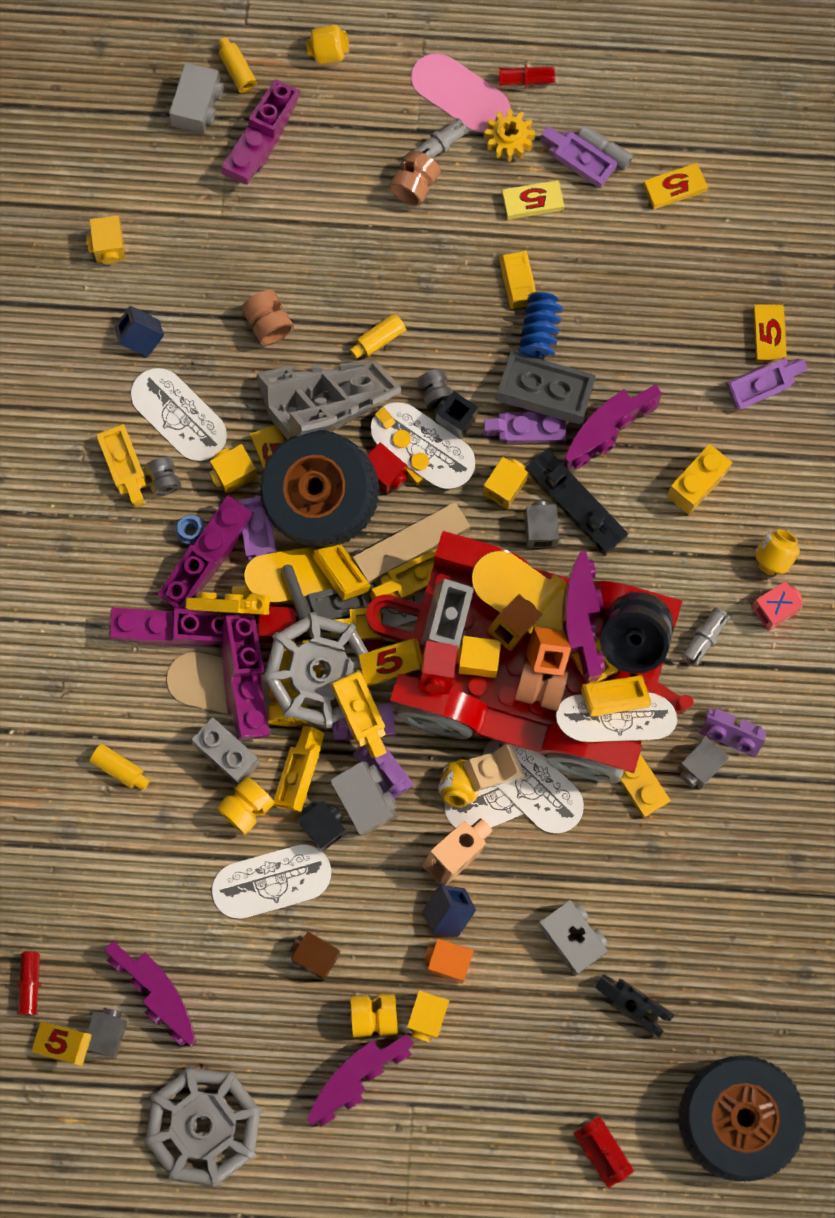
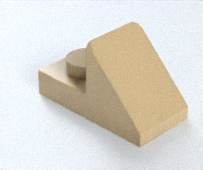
[463,744,526,792]

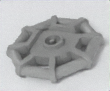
[262,612,369,729]
[143,1066,263,1187]

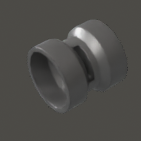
[417,369,452,409]
[144,457,182,497]

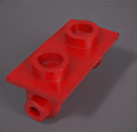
[573,1116,635,1189]

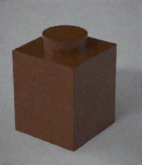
[487,594,543,652]
[289,931,341,981]

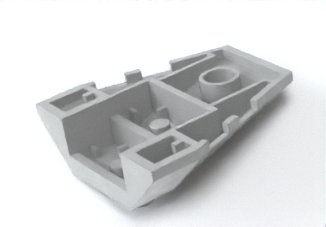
[257,361,401,440]

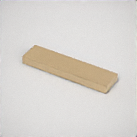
[352,502,471,584]

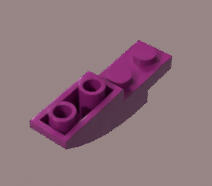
[221,79,301,185]
[563,384,662,470]
[157,495,254,609]
[562,551,605,683]
[109,607,235,646]
[222,614,270,740]
[105,941,196,1047]
[307,1034,414,1127]

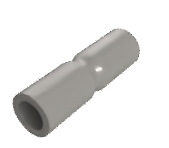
[578,125,634,170]

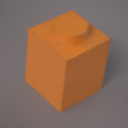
[526,626,571,676]
[424,938,474,983]

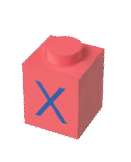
[752,581,803,632]

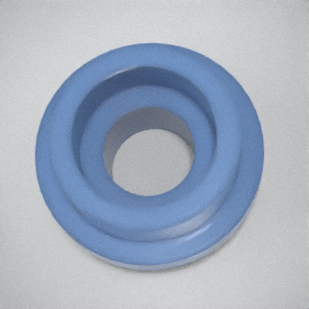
[175,515,205,545]

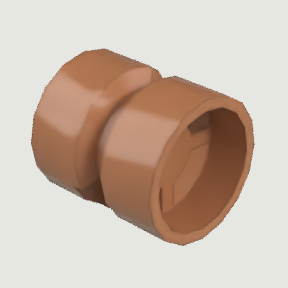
[389,151,441,206]
[241,290,294,346]
[515,660,569,711]

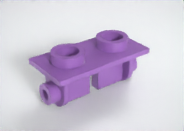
[699,708,767,757]
[353,744,414,799]

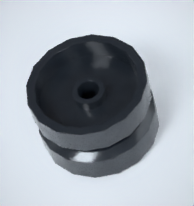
[600,592,674,674]

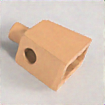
[422,818,492,885]

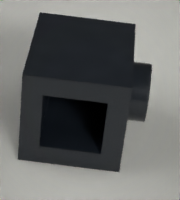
[435,391,478,439]
[298,801,346,853]

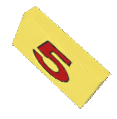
[502,180,565,220]

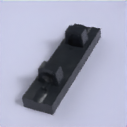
[525,448,629,556]

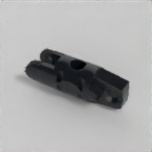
[595,974,674,1038]

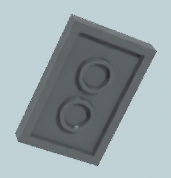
[496,351,596,425]

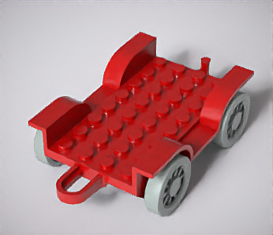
[366,530,694,784]

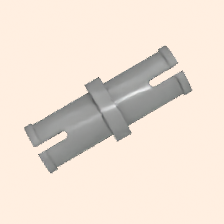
[412,118,468,158]
[681,607,730,667]

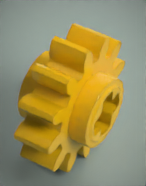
[484,109,535,162]

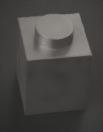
[525,501,559,549]
[678,737,729,790]
[87,1007,128,1059]

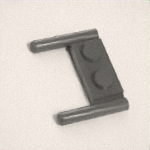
[281,549,383,621]

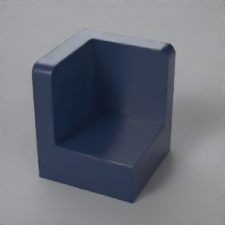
[114,305,164,357]
[423,884,476,937]

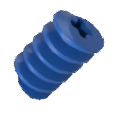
[519,292,563,358]

